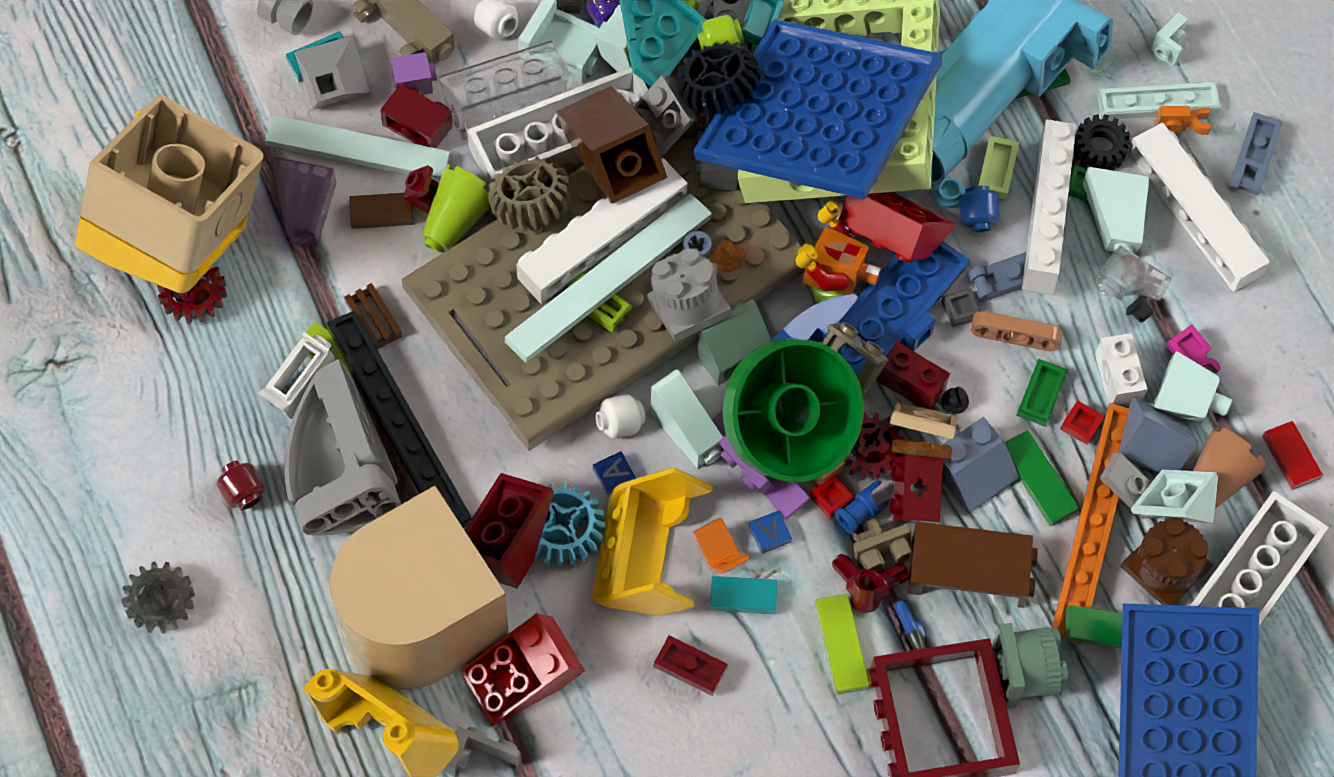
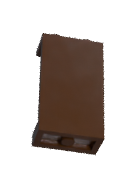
[907,521,1038,608]

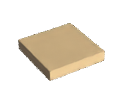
[890,401,957,439]

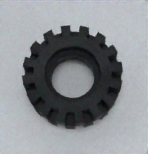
[1073,114,1131,171]

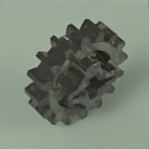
[121,561,196,633]

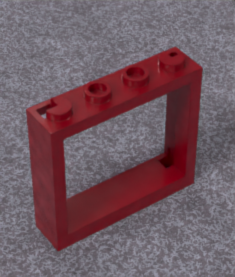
[867,638,1020,777]

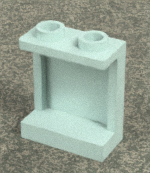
[518,0,606,83]

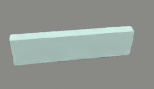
[1096,82,1221,120]

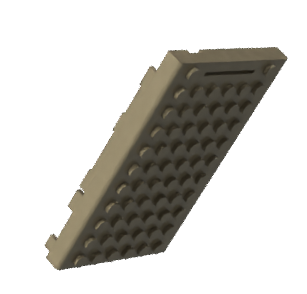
[402,121,805,451]

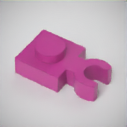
[1165,324,1221,374]

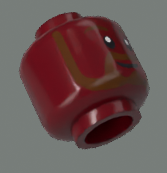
[217,460,265,511]

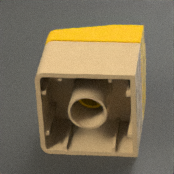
[75,93,263,293]

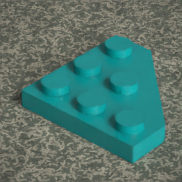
[619,0,706,87]

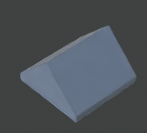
[1118,398,1199,474]

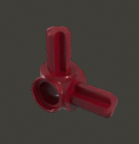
[832,554,910,613]

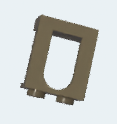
[822,322,889,397]

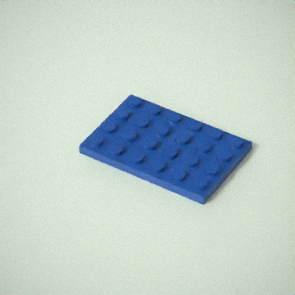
[1118,603,1259,777]

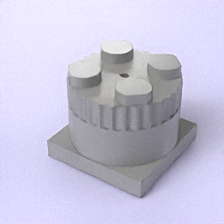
[647,248,733,342]

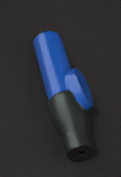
[894,597,926,650]

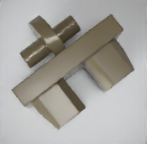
[852,519,913,572]

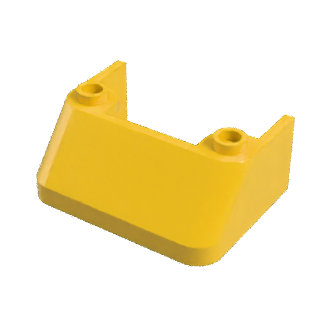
[592,467,713,616]

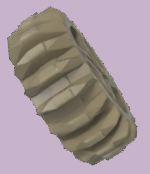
[488,156,573,231]

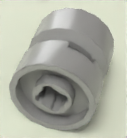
[257,0,314,35]

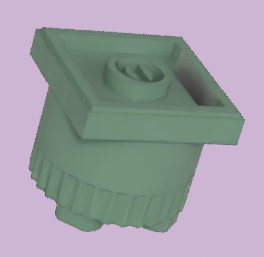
[992,623,1068,709]

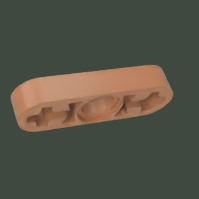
[971,311,1063,351]

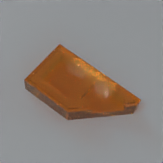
[892,439,952,459]

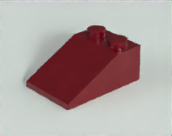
[464,473,554,589]

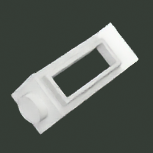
[258,332,335,419]

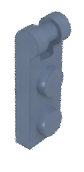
[1229,112,1283,196]
[967,252,1026,302]

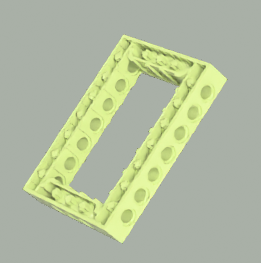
[738,0,940,203]

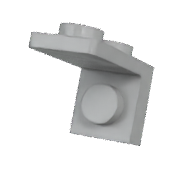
[443,726,521,777]

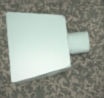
[1152,352,1232,423]

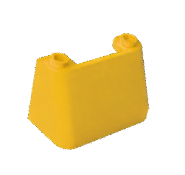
[302,669,460,777]

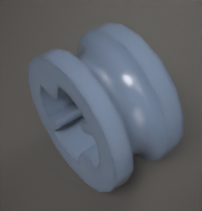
[683,231,712,259]

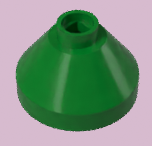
[723,338,864,482]

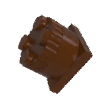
[1120,518,1213,605]

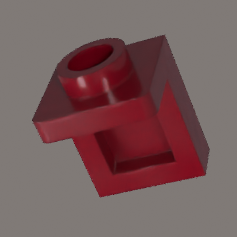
[403,165,439,214]

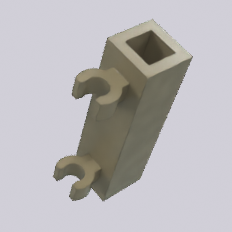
[352,0,455,64]

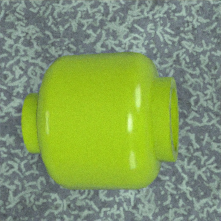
[697,15,744,50]

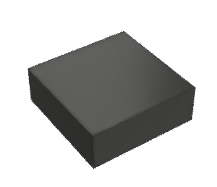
[941,288,981,328]

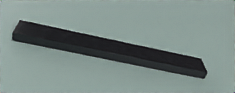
[326,310,472,528]

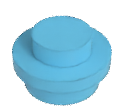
[933,178,964,208]

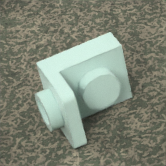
[1150,12,1188,66]

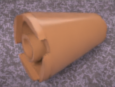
[1193,427,1267,509]

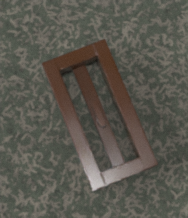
[344,283,402,349]

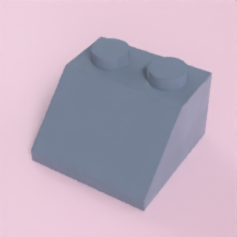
[932,417,1019,514]

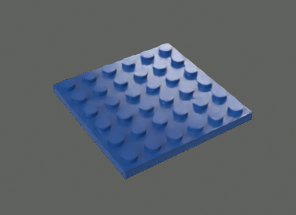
[693,19,943,200]

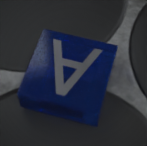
[593,451,636,495]

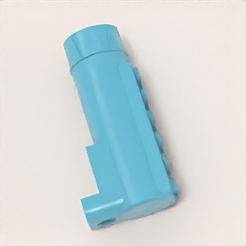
[931,0,1113,184]

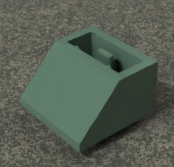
[697,299,771,386]

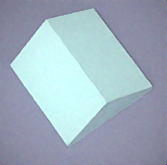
[1131,470,1218,523]

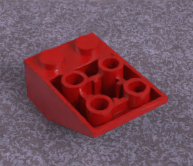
[460,613,585,726]

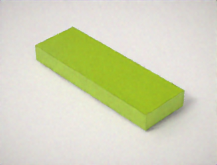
[815,593,870,695]

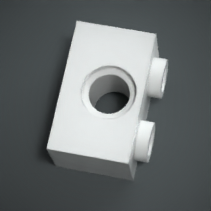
[1095,333,1148,408]

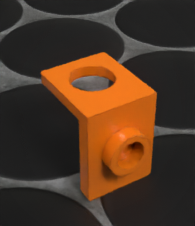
[693,517,750,574]

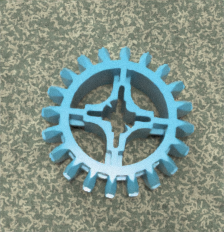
[535,481,606,569]

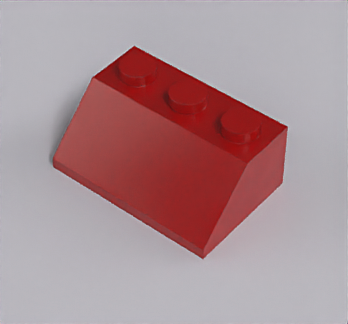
[838,192,956,263]

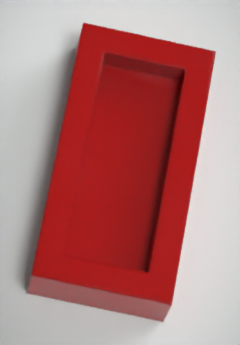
[1262,421,1323,490]

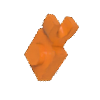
[1154,106,1211,135]

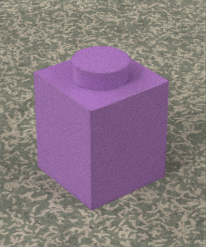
[390,52,437,95]

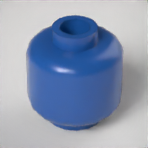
[959,186,1000,233]

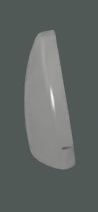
[284,359,401,536]

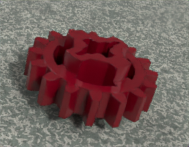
[157,266,227,324]
[844,412,905,481]

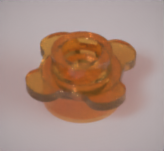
[708,240,746,272]

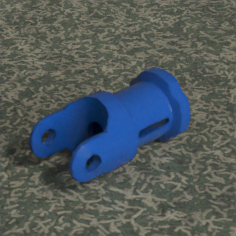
[835,480,890,534]

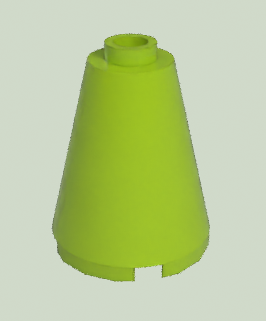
[421,164,491,253]

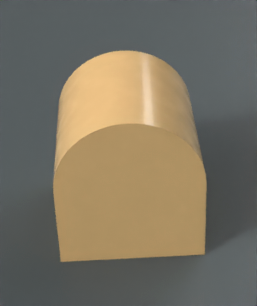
[330,486,509,689]

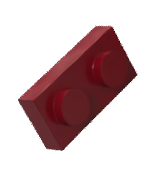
[653,635,728,696]

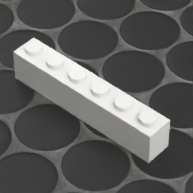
[1022,119,1076,295]
[1128,122,1270,293]
[517,158,688,304]

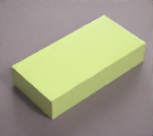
[978,136,1019,199]

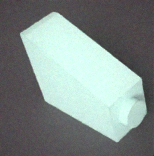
[1082,167,1149,257]
[650,369,723,469]

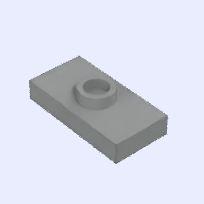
[1100,452,1152,519]

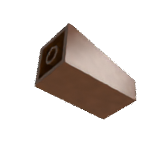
[556,86,668,204]

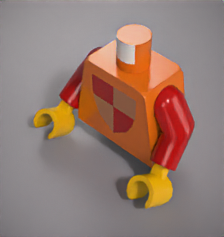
[796,200,881,294]

